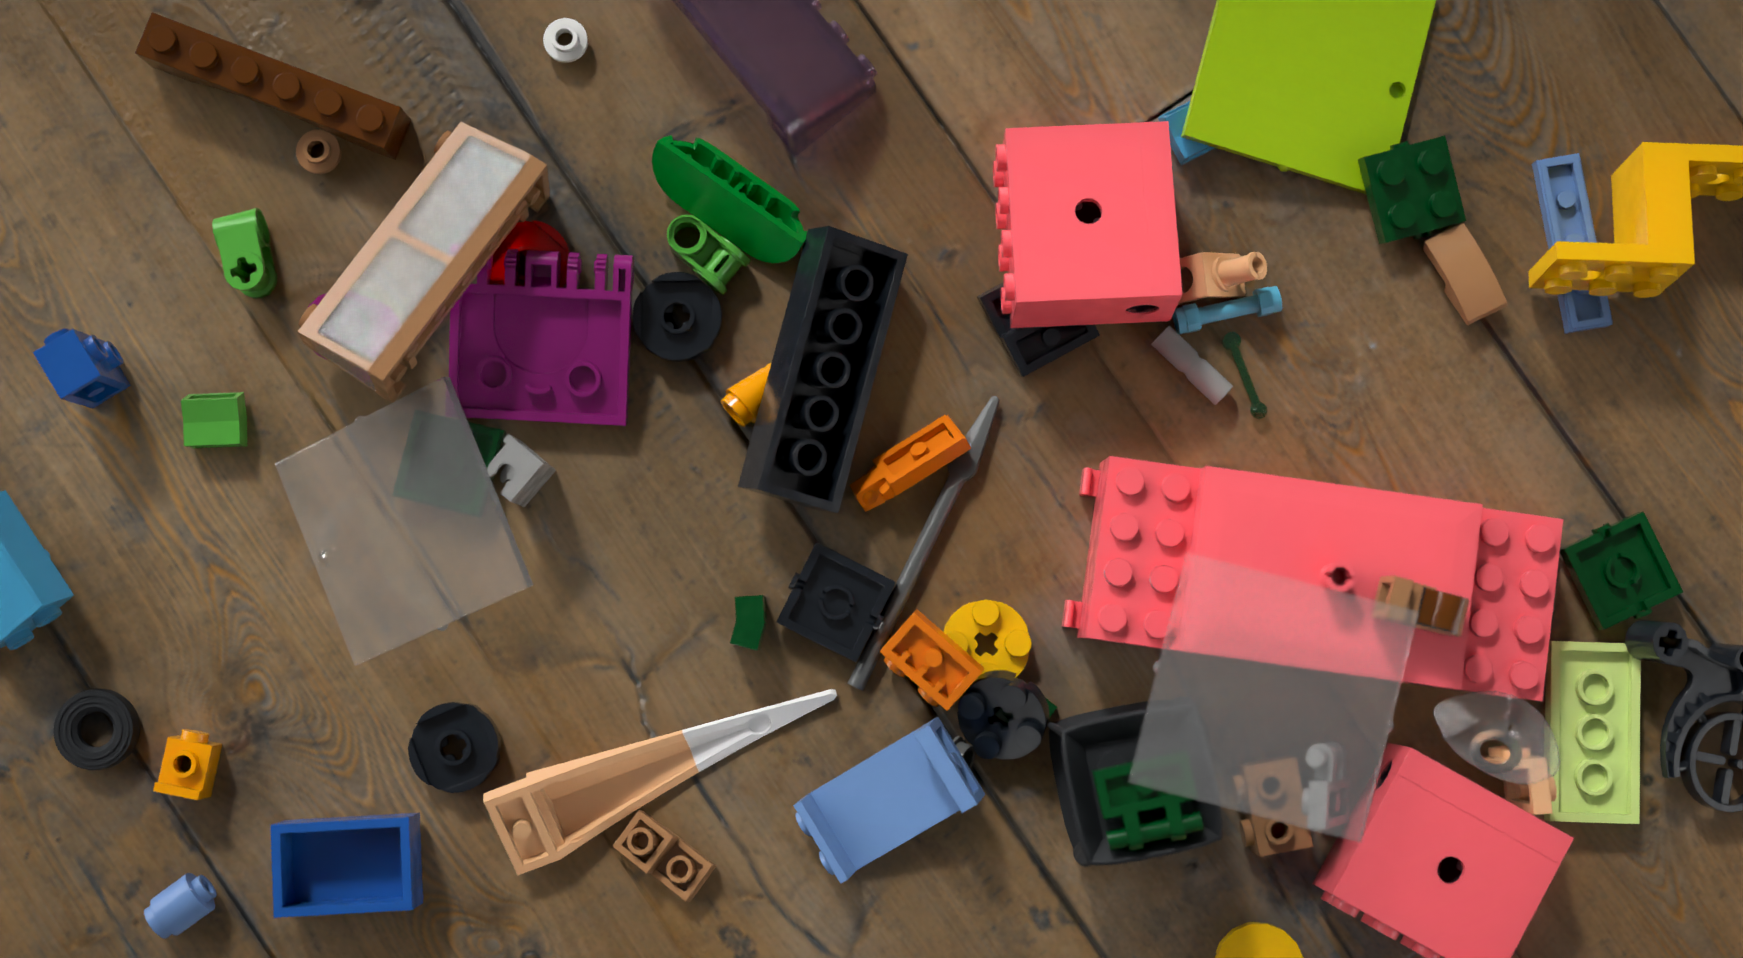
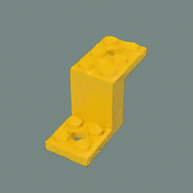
[1528,142,1743,298]

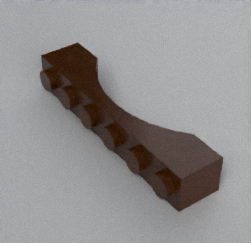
[135,12,411,160]

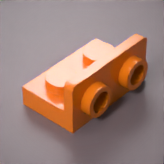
[879,609,985,711]

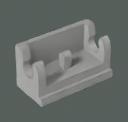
[487,434,556,507]

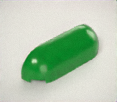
[652,135,807,263]

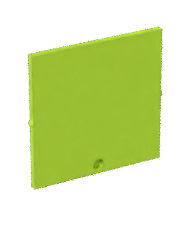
[1181,0,1436,194]

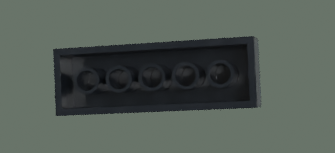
[738,226,908,513]

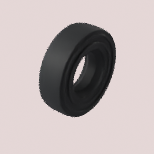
[54,689,140,770]

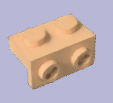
[1475,745,1556,815]

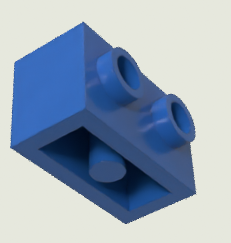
[33,328,131,409]

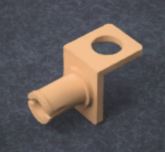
[1178,252,1267,305]

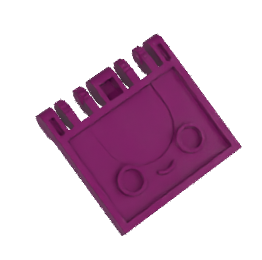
[448,246,634,426]

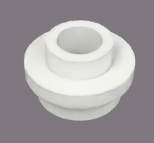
[543,18,588,63]

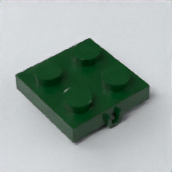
[1357,136,1467,244]
[1560,511,1683,630]

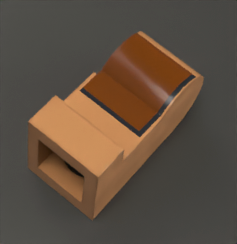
[1370,576,1470,637]

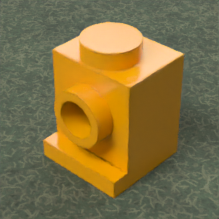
[153,729,223,800]

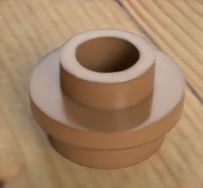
[296,130,342,174]

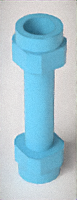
[1173,286,1282,334]

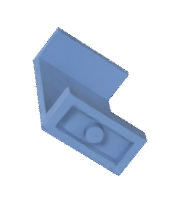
[793,717,985,884]

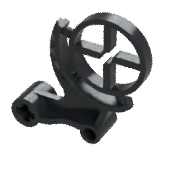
[1625,620,1743,812]

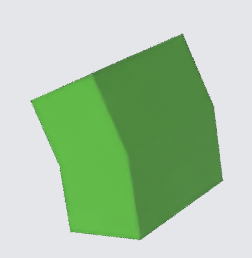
[181,392,248,449]

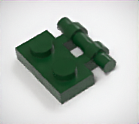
[1092,750,1204,851]

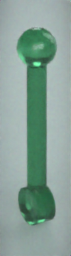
[1222,332,1268,419]

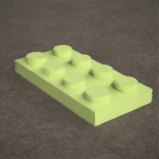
[1544,641,1641,824]

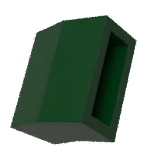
[730,595,767,651]

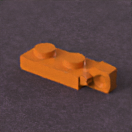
[849,415,971,512]

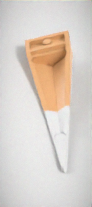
[484,689,837,876]

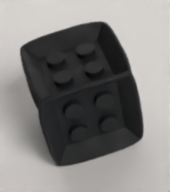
[1047,696,1223,867]

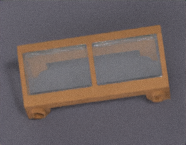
[297,122,550,404]

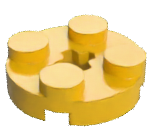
[943,599,1032,678]

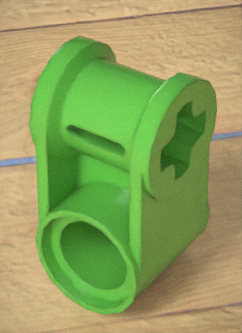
[212,208,277,298]
[667,215,751,295]

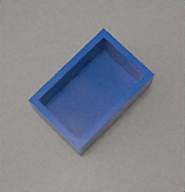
[270,813,423,918]

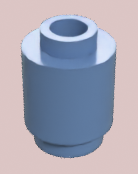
[144,873,217,939]

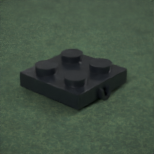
[776,542,896,662]

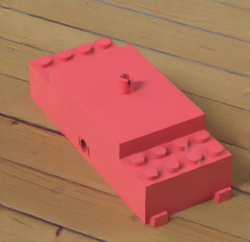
[1062,456,1563,701]

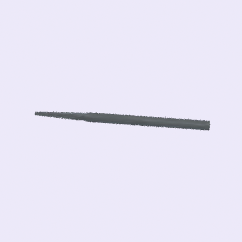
[848,396,1000,691]

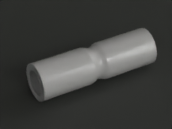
[1151,325,1233,405]

